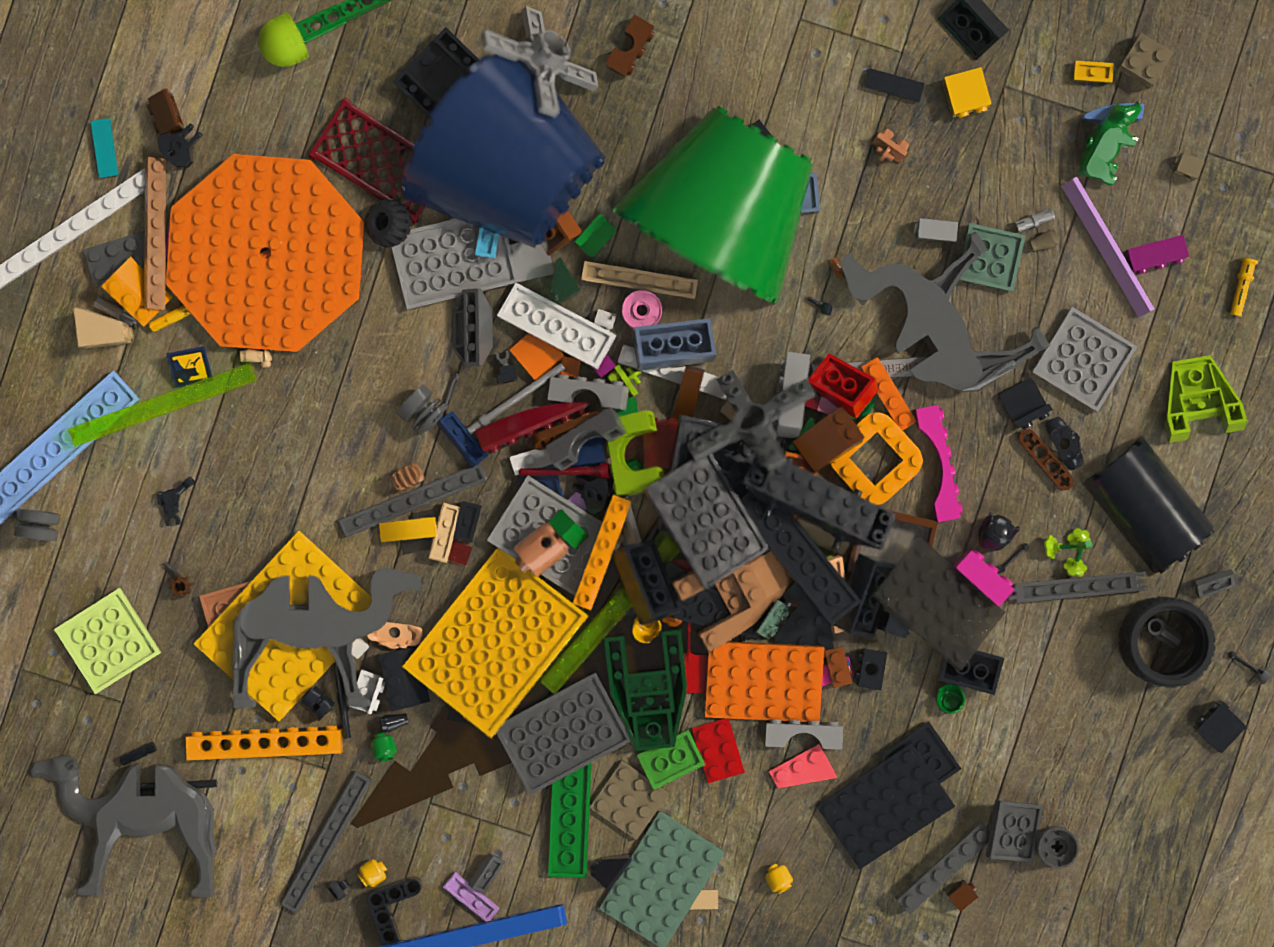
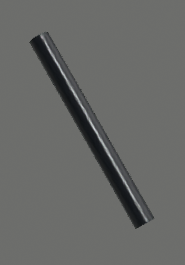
[333,662,351,739]
[140,780,218,791]

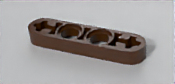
[532,412,600,450]
[1018,429,1074,490]

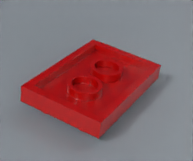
[692,718,745,783]

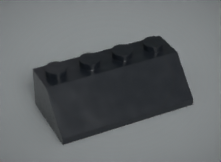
[612,539,682,626]
[834,553,900,638]

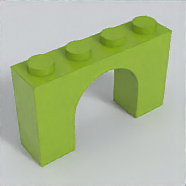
[607,410,665,497]

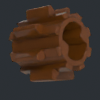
[169,574,193,598]

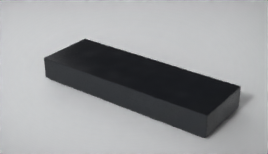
[864,68,925,102]

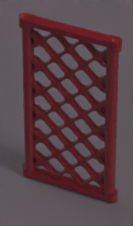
[308,97,425,224]

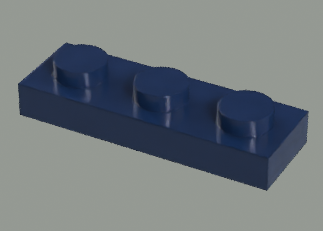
[437,411,488,468]

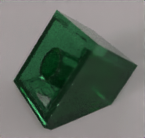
[550,257,581,305]

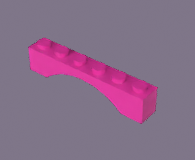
[914,405,963,522]

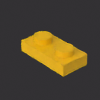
[1073,61,1114,84]

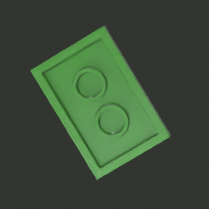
[637,730,706,790]

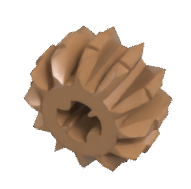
[390,463,424,492]

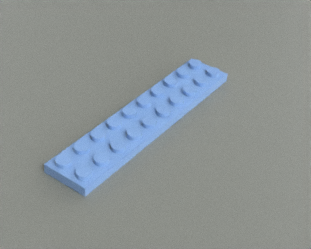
[0,370,140,525]

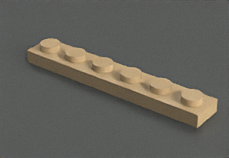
[581,261,698,299]

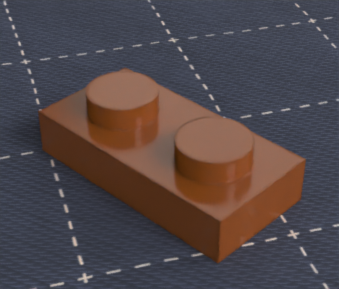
[824,646,853,688]

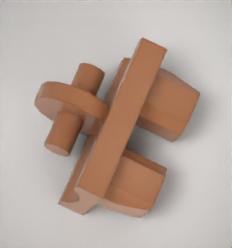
[872,128,909,164]

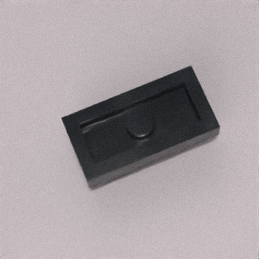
[454,501,482,543]

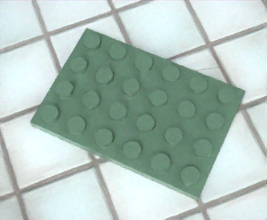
[599,811,725,947]

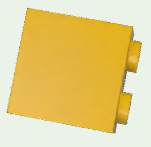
[942,67,991,118]

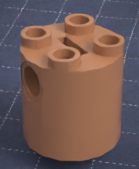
[513,523,569,577]

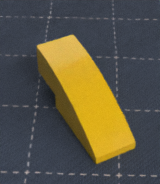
[379,517,438,542]

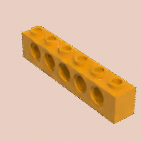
[573,493,632,610]

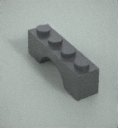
[546,408,626,471]

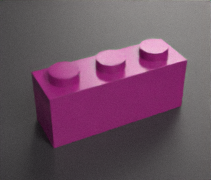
[1125,234,1189,275]

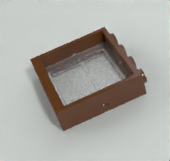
[846,510,938,592]

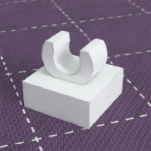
[594,309,617,331]

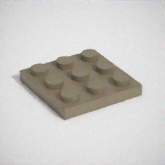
[590,760,669,840]

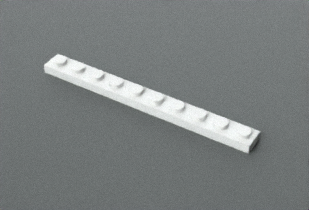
[0,168,145,289]

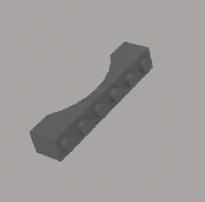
[895,820,990,914]

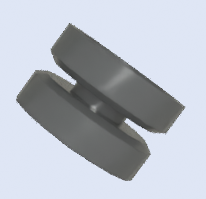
[14,509,61,541]

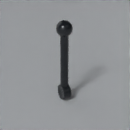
[997,543,1029,573]

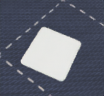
[352,638,369,659]

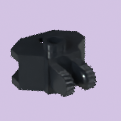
[158,123,203,168]
[572,475,615,514]

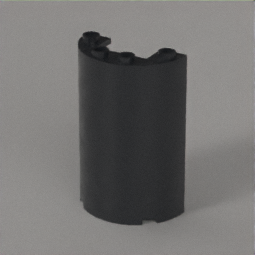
[1082,436,1215,574]

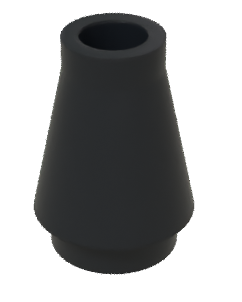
[379,713,409,733]

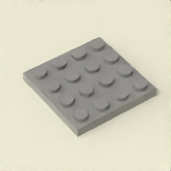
[1031,307,1137,412]

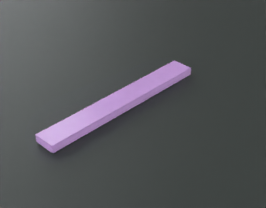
[1061,177,1154,318]

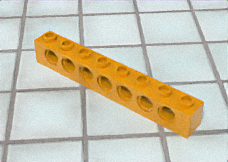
[186,725,343,760]

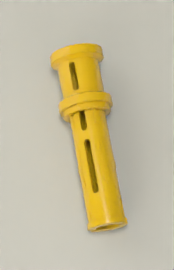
[1230,257,1258,317]

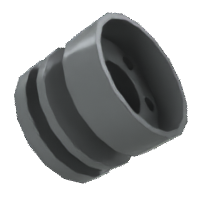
[396,384,447,436]
[1036,825,1079,869]

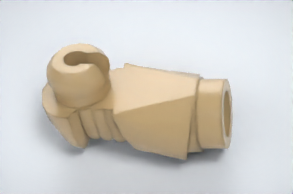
[240,349,272,368]

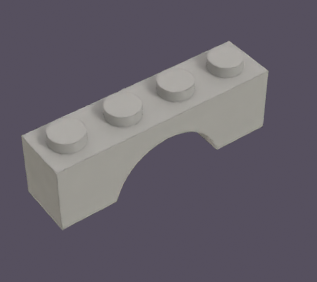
[548,374,629,410]
[764,719,843,750]

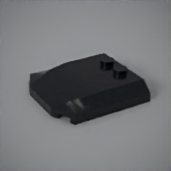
[392,27,480,121]

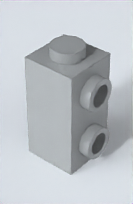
[913,218,958,243]

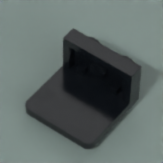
[999,378,1053,430]
[1193,700,1246,753]

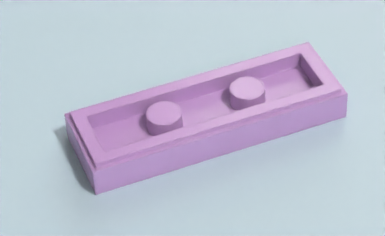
[443,872,500,922]

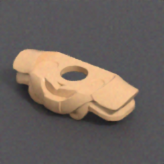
[367,622,423,650]

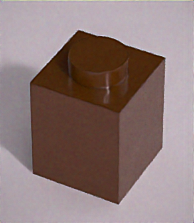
[947,880,978,912]

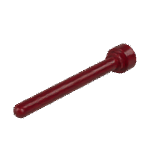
[518,463,610,478]

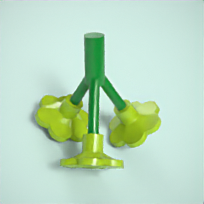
[1044,528,1092,577]

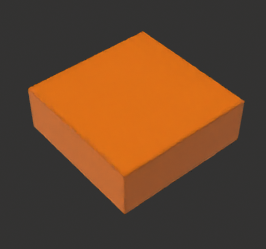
[560,357,581,378]

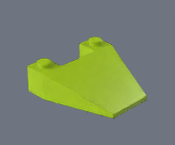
[1164,355,1248,443]

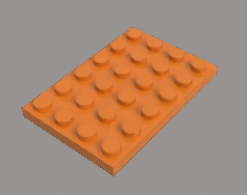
[704,641,824,722]

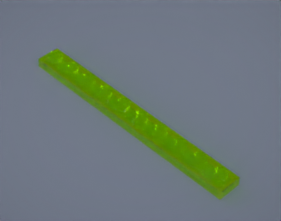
[68,362,257,447]
[539,536,680,694]

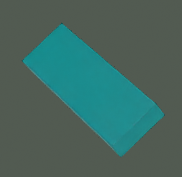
[91,118,119,179]

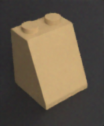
[74,308,134,349]

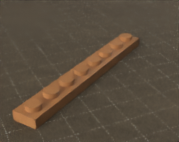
[144,157,166,311]

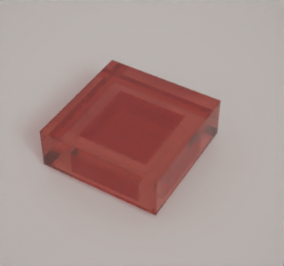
[448,541,472,565]

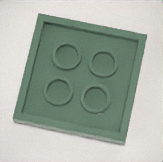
[959,223,1026,292]

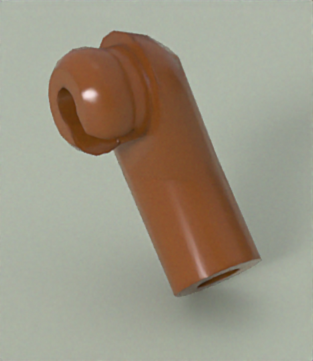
[828,257,846,279]

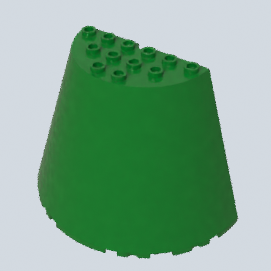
[612,106,813,304]

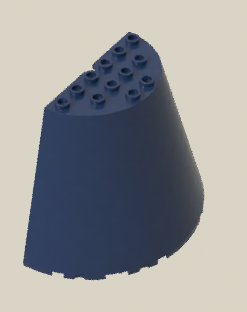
[401,54,606,248]

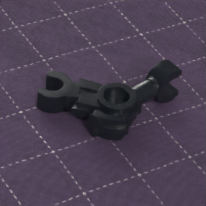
[157,477,196,526]

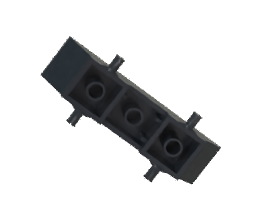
[743,450,896,551]

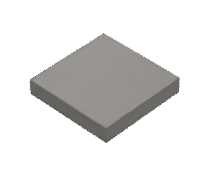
[510,239,555,282]

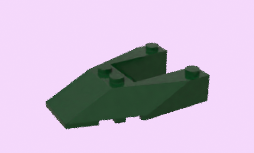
[604,628,687,751]

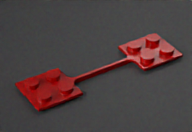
[671,559,708,693]

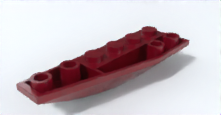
[476,402,591,454]

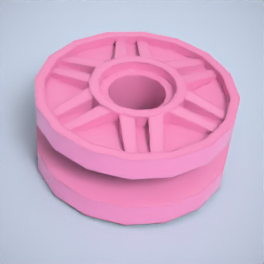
[622,290,662,329]

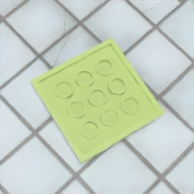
[54,588,162,694]

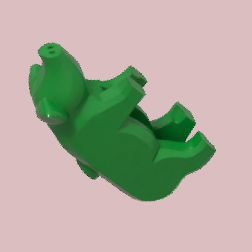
[1079,101,1142,185]

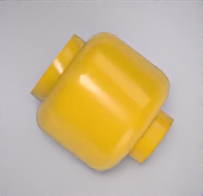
[358,859,387,888]
[765,864,793,894]

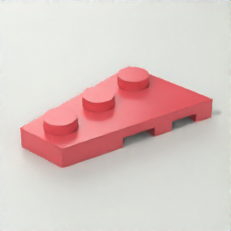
[769,743,838,788]

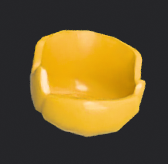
[632,617,661,643]

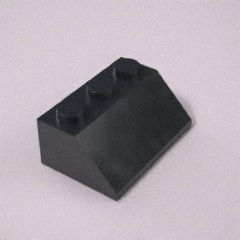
[937,0,1009,61]
[938,642,1004,695]
[379,645,430,711]

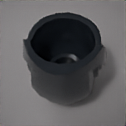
[979,512,1020,552]

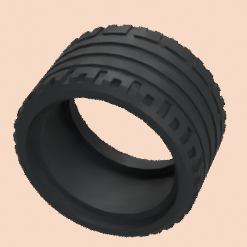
[1118,596,1216,688]

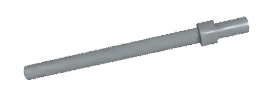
[467,363,565,434]

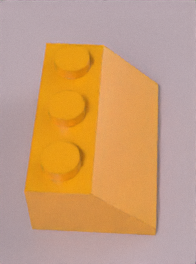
[102,256,173,327]

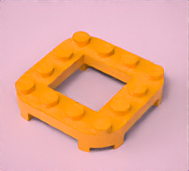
[830,412,923,505]

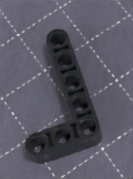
[367,876,422,945]

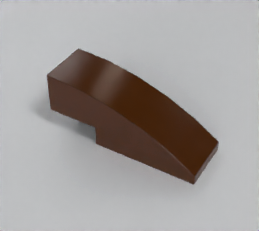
[673,365,705,420]

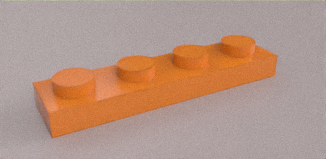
[860,356,917,431]

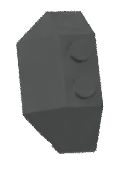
[452,288,493,367]

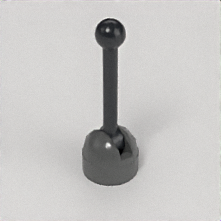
[1228,651,1272,685]

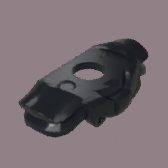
[1045,417,1084,470]

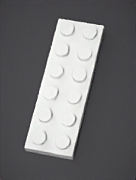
[497,283,616,370]

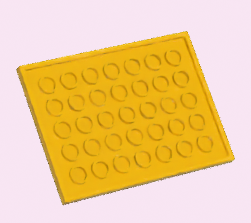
[194,530,372,721]
[403,548,588,738]

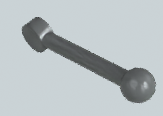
[444,372,459,411]

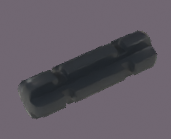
[119,742,157,766]

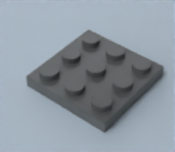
[985,800,1043,862]

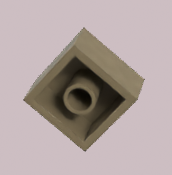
[1117,33,1174,88]

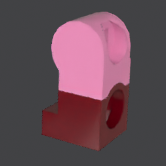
[804,389,838,415]

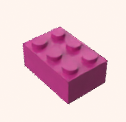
[952,550,1015,607]

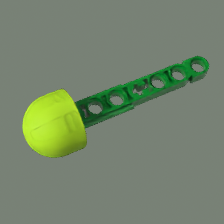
[258,0,391,67]

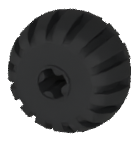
[365,199,412,247]

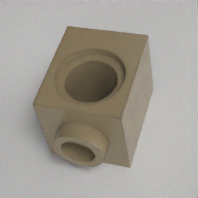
[1172,153,1205,181]

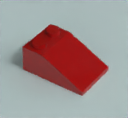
[808,353,878,419]

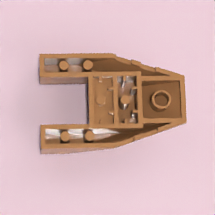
[671,549,794,652]

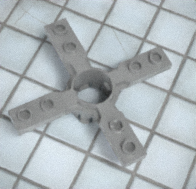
[481,6,599,117]

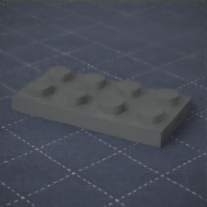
[83,231,167,287]

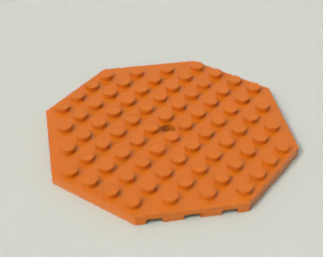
[166,154,365,352]

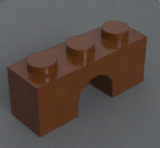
[605,14,655,78]

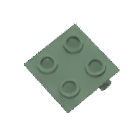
[757,600,790,639]

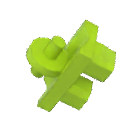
[607,365,641,398]

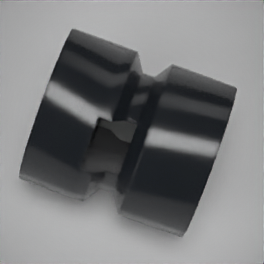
[299,685,335,722]

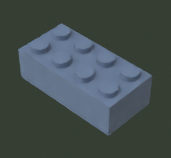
[632,318,716,371]

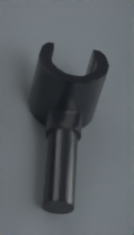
[807,296,832,315]

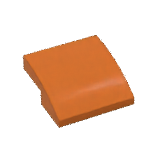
[510,333,565,380]

